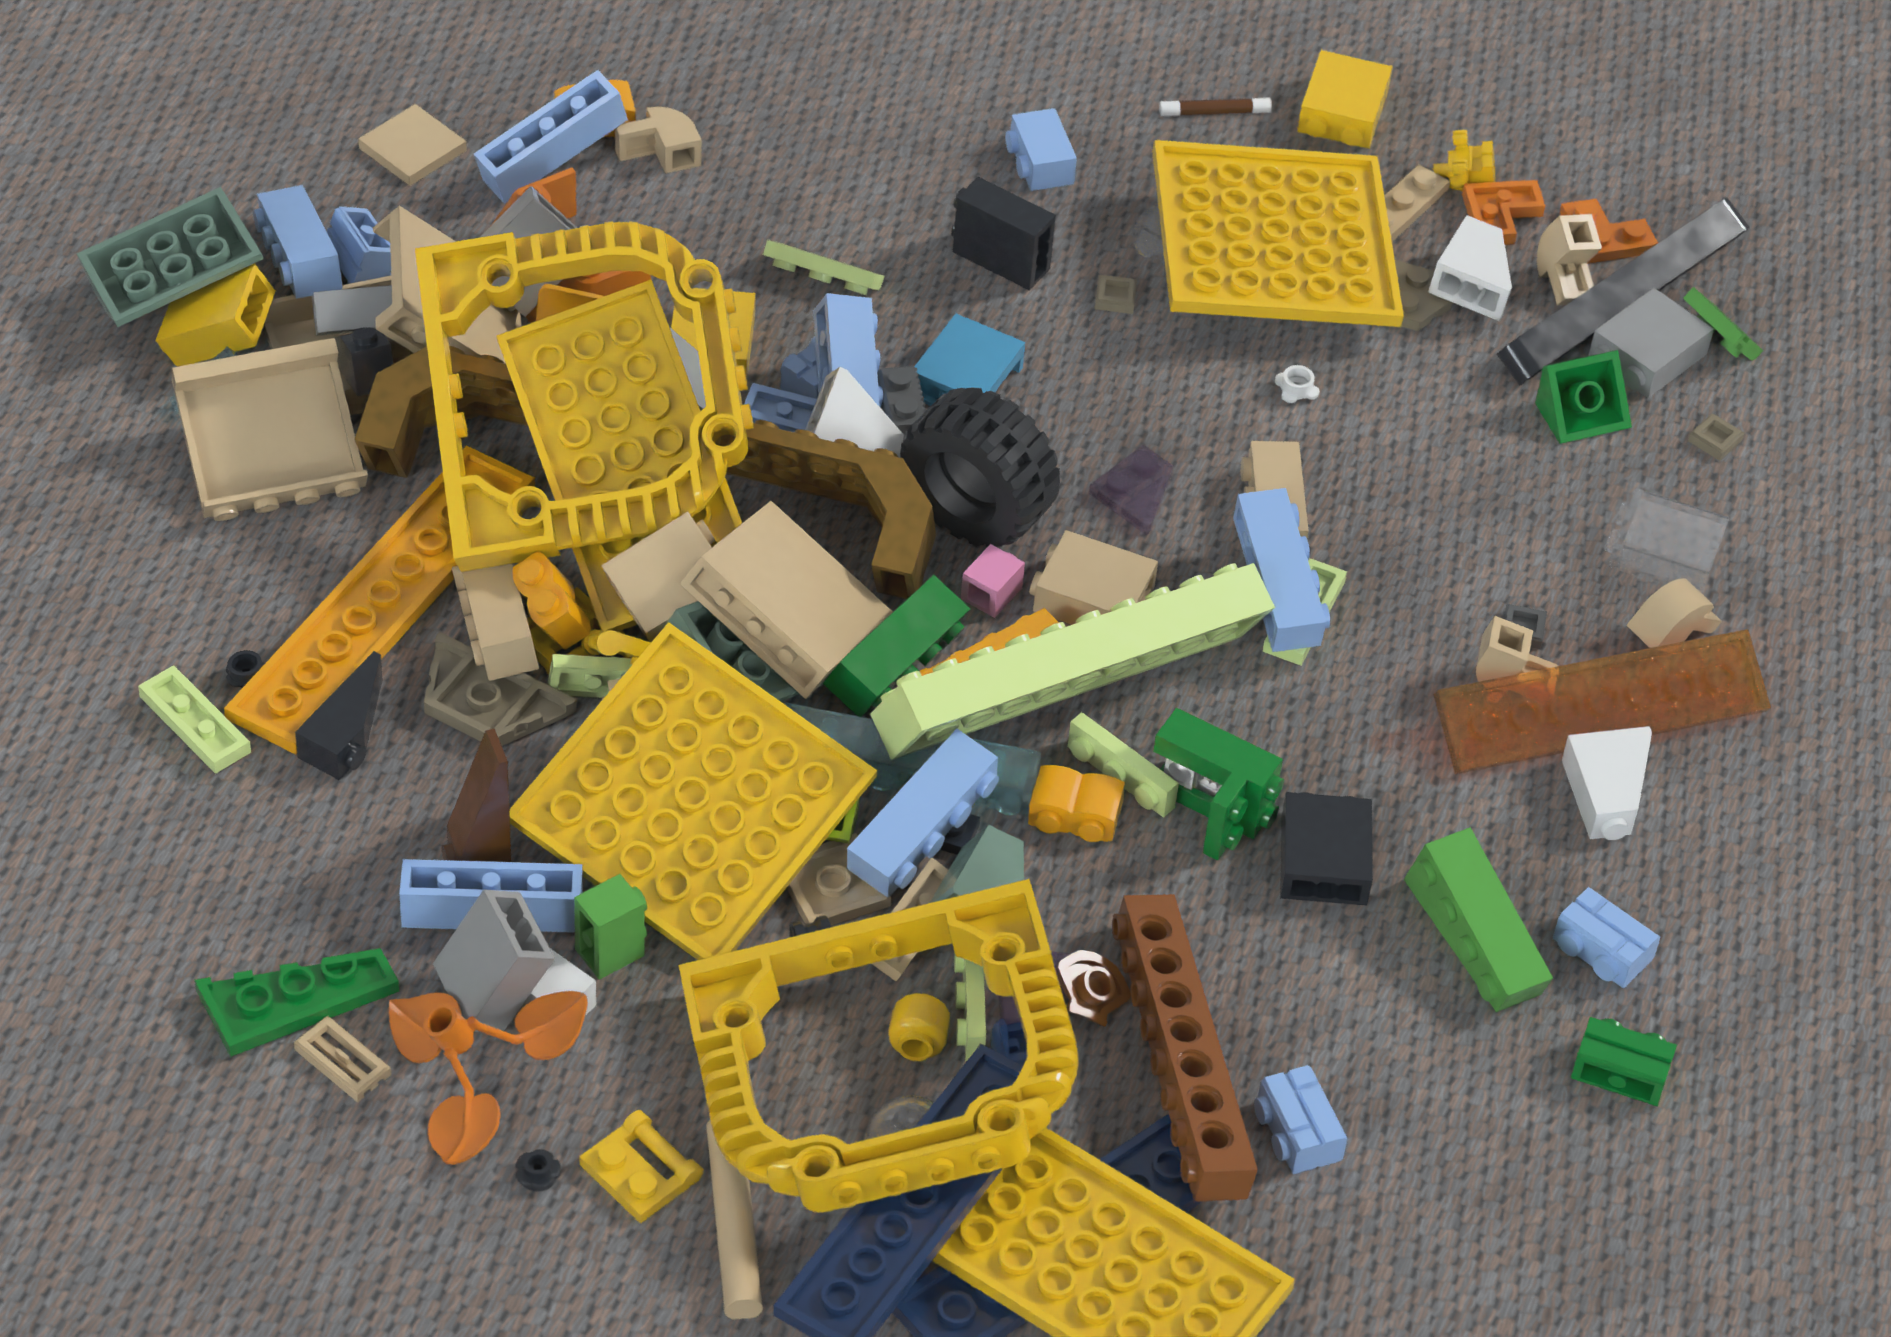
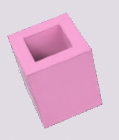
[961,544,1025,618]

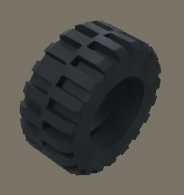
[900,387,1060,547]

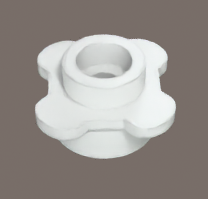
[1275,365,1320,403]

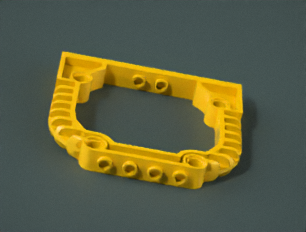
[415,221,754,572]
[678,879,1078,1213]

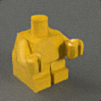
[1433,130,1495,191]

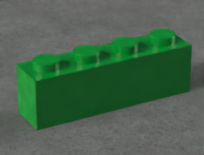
[823,575,971,718]

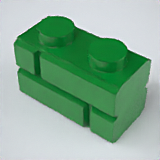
[1571,1017,1677,1107]

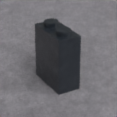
[951,177,1056,291]
[1280,792,1373,906]

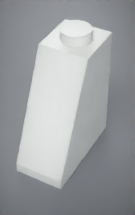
[1428,215,1512,321]
[805,367,904,457]
[1562,726,1652,840]

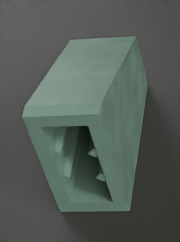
[930,825,1024,903]

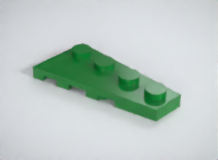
[194,948,400,1057]

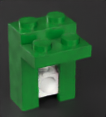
[1153,707,1284,861]

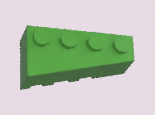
[1404,827,1553,1012]

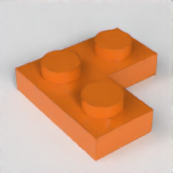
[1462,180,1545,245]
[1559,198,1658,264]

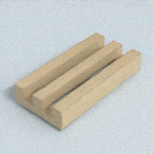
[294,1016,391,1102]

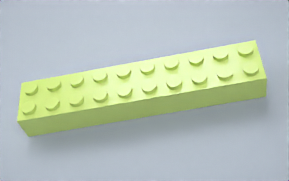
[870,563,1275,760]

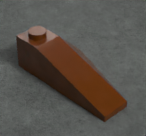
[441,728,511,862]

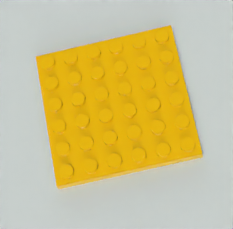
[1152,140,1404,327]
[510,622,877,960]

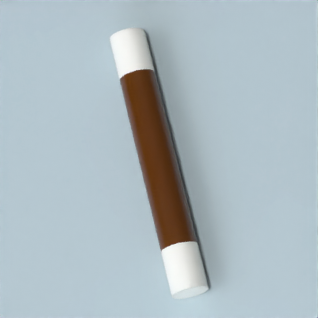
[1159,98,1271,116]

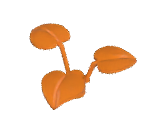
[389,991,588,1165]

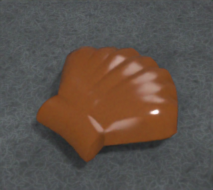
[1056,950,1131,1027]

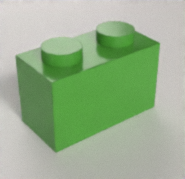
[574,874,647,980]

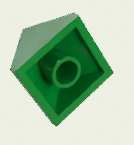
[1535,350,1632,444]

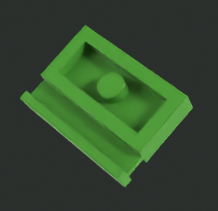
[1683,287,1764,361]

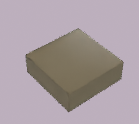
[1095,275,1137,314]
[1688,413,1744,461]

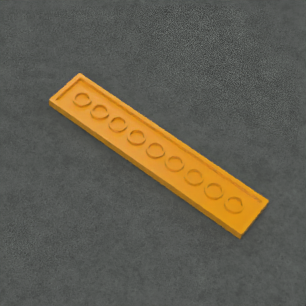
[224,446,535,755]

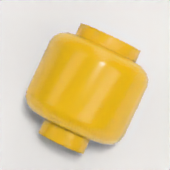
[888,993,950,1061]

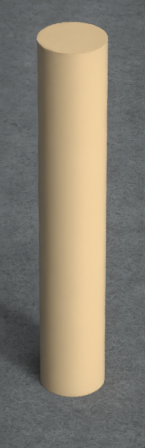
[706,1120,763,1319]

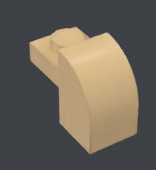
[615,107,702,173]
[1537,214,1602,306]
[1627,578,1722,655]
[1476,616,1558,705]

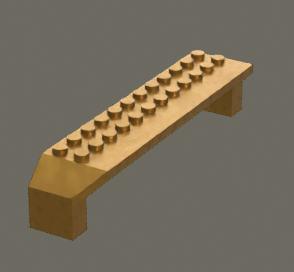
[354,346,936,599]

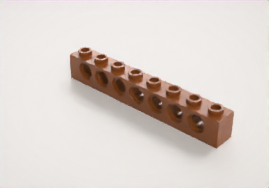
[1112,894,1258,1202]

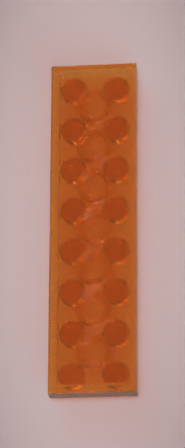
[1433,629,1771,775]

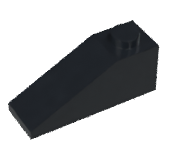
[329,327,393,396]
[295,651,383,780]

